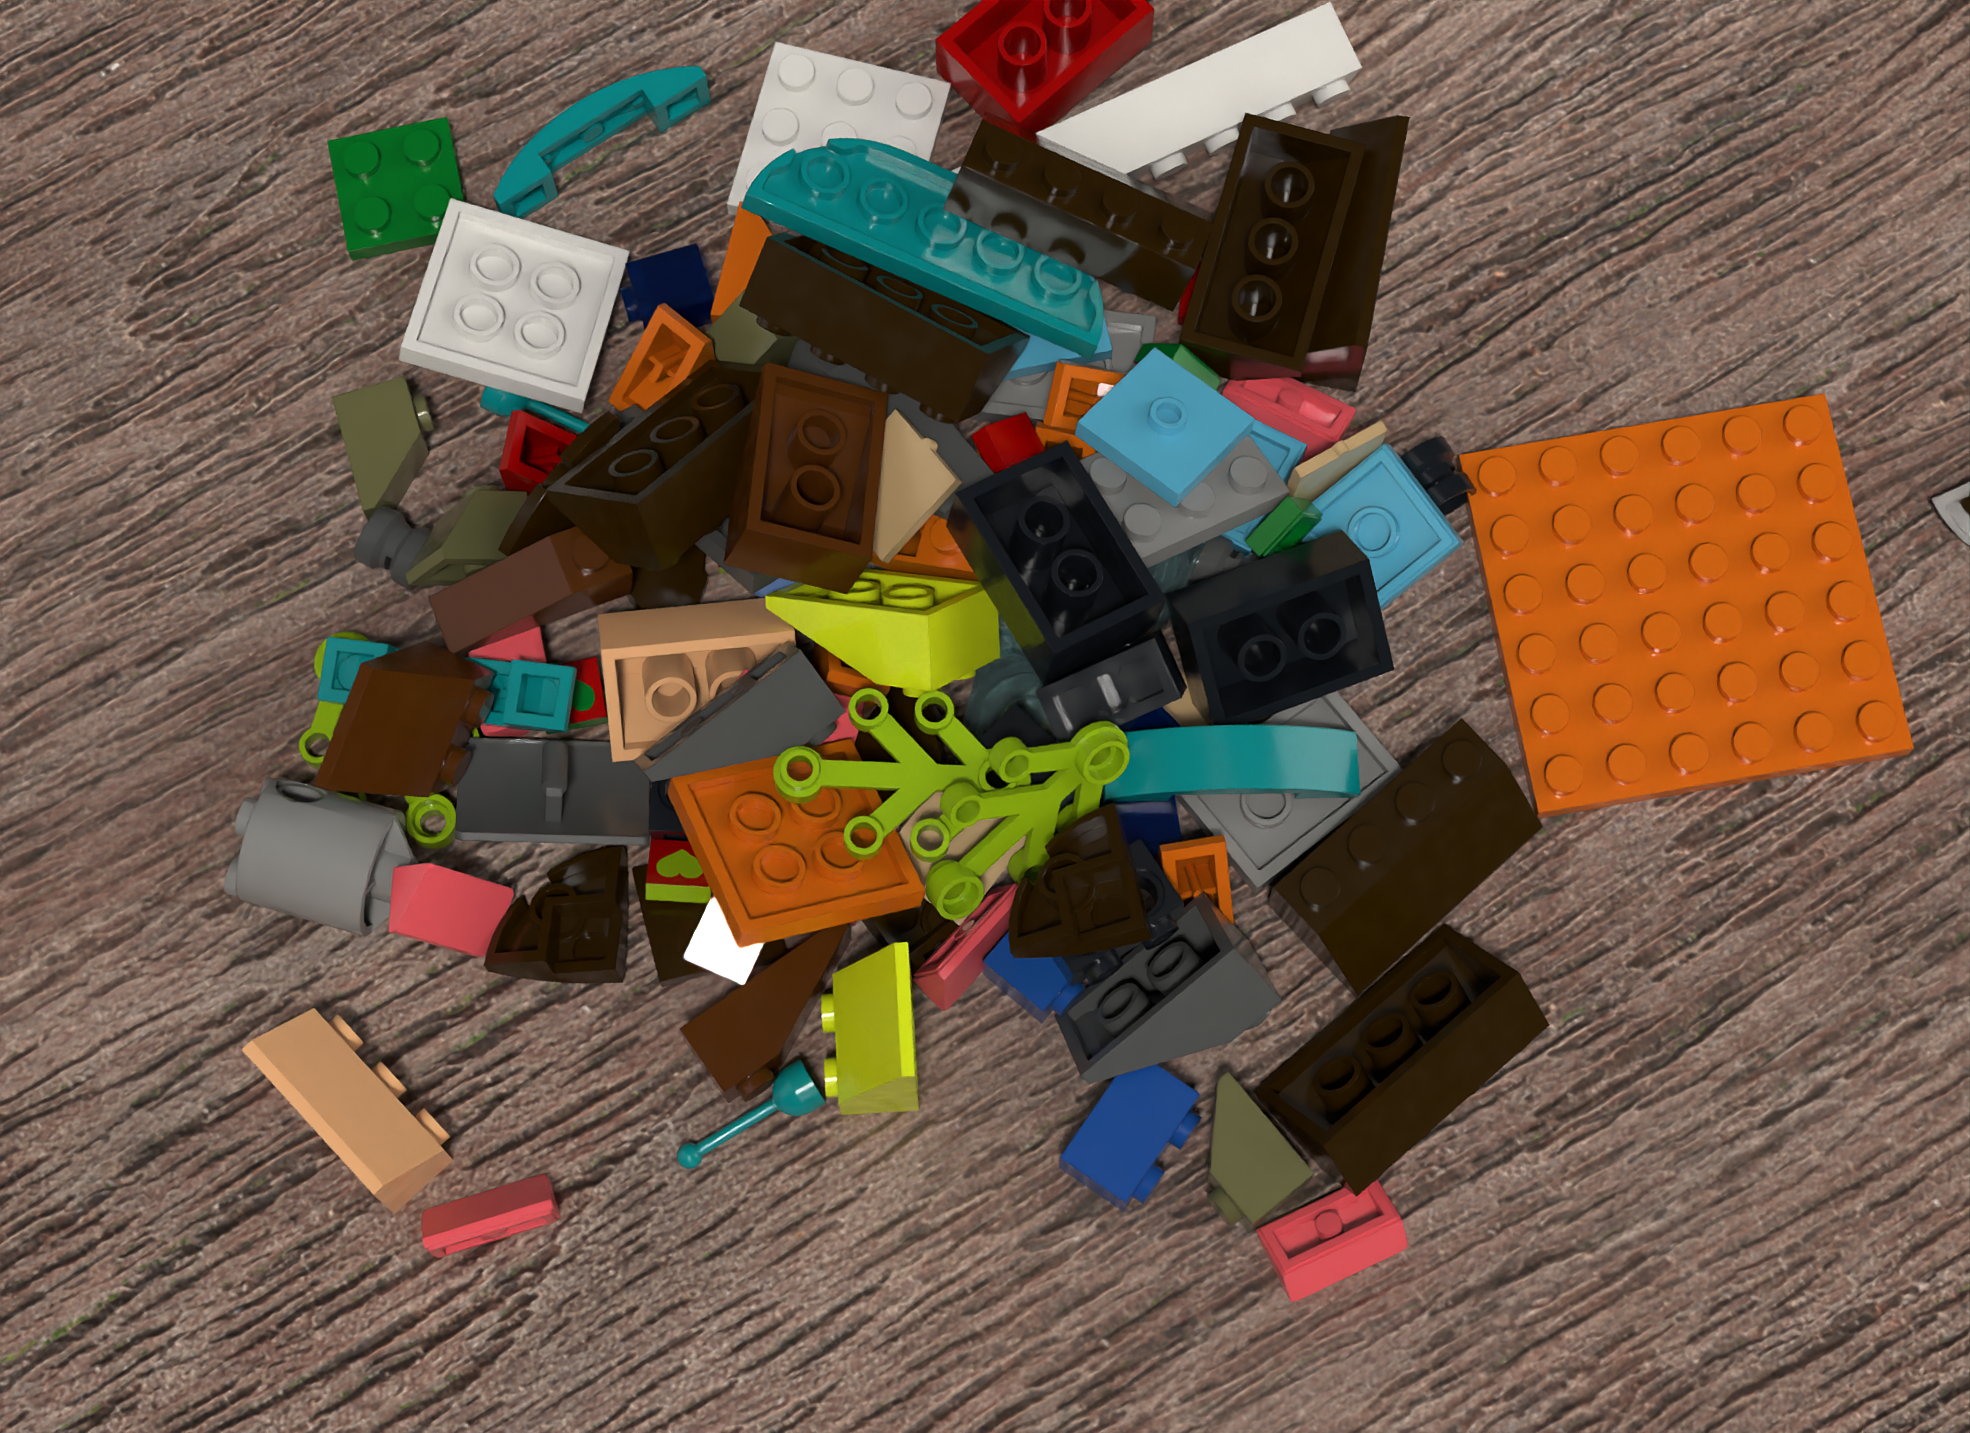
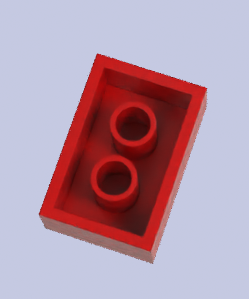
[935,0,1154,133]

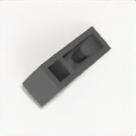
[633,642,846,782]

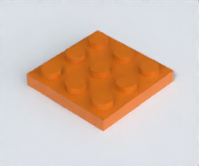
[667,739,926,949]

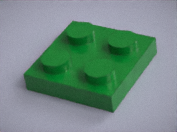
[327,117,465,261]

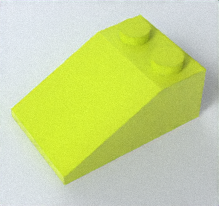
[765,568,1000,697]
[821,942,919,1115]

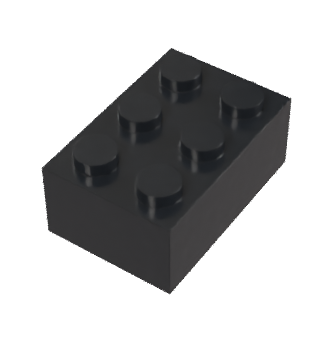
[946,441,1167,685]
[1164,530,1395,726]

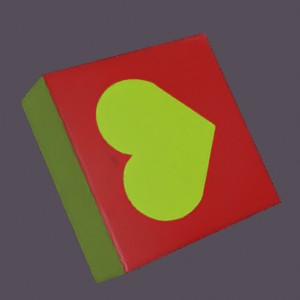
[646,839,712,903]

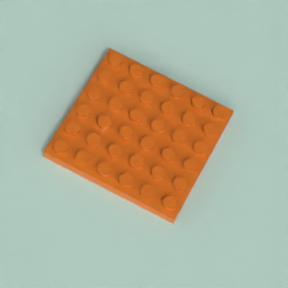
[1456,393,1914,819]

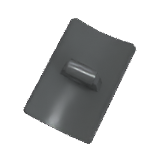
[455,738,650,845]

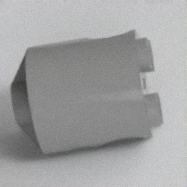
[224,776,417,937]

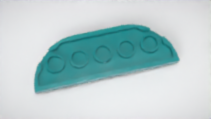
[741,138,1103,359]

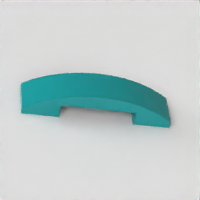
[493,66,711,219]
[317,637,577,732]
[1103,725,1361,802]

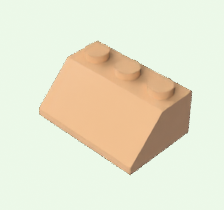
[598,598,796,762]
[241,1008,453,1214]

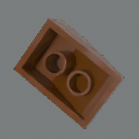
[724,362,888,594]
[313,641,495,798]

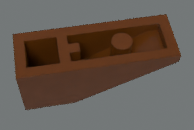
[428,526,633,655]
[679,924,851,1104]

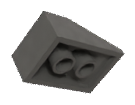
[1054,892,1282,1084]

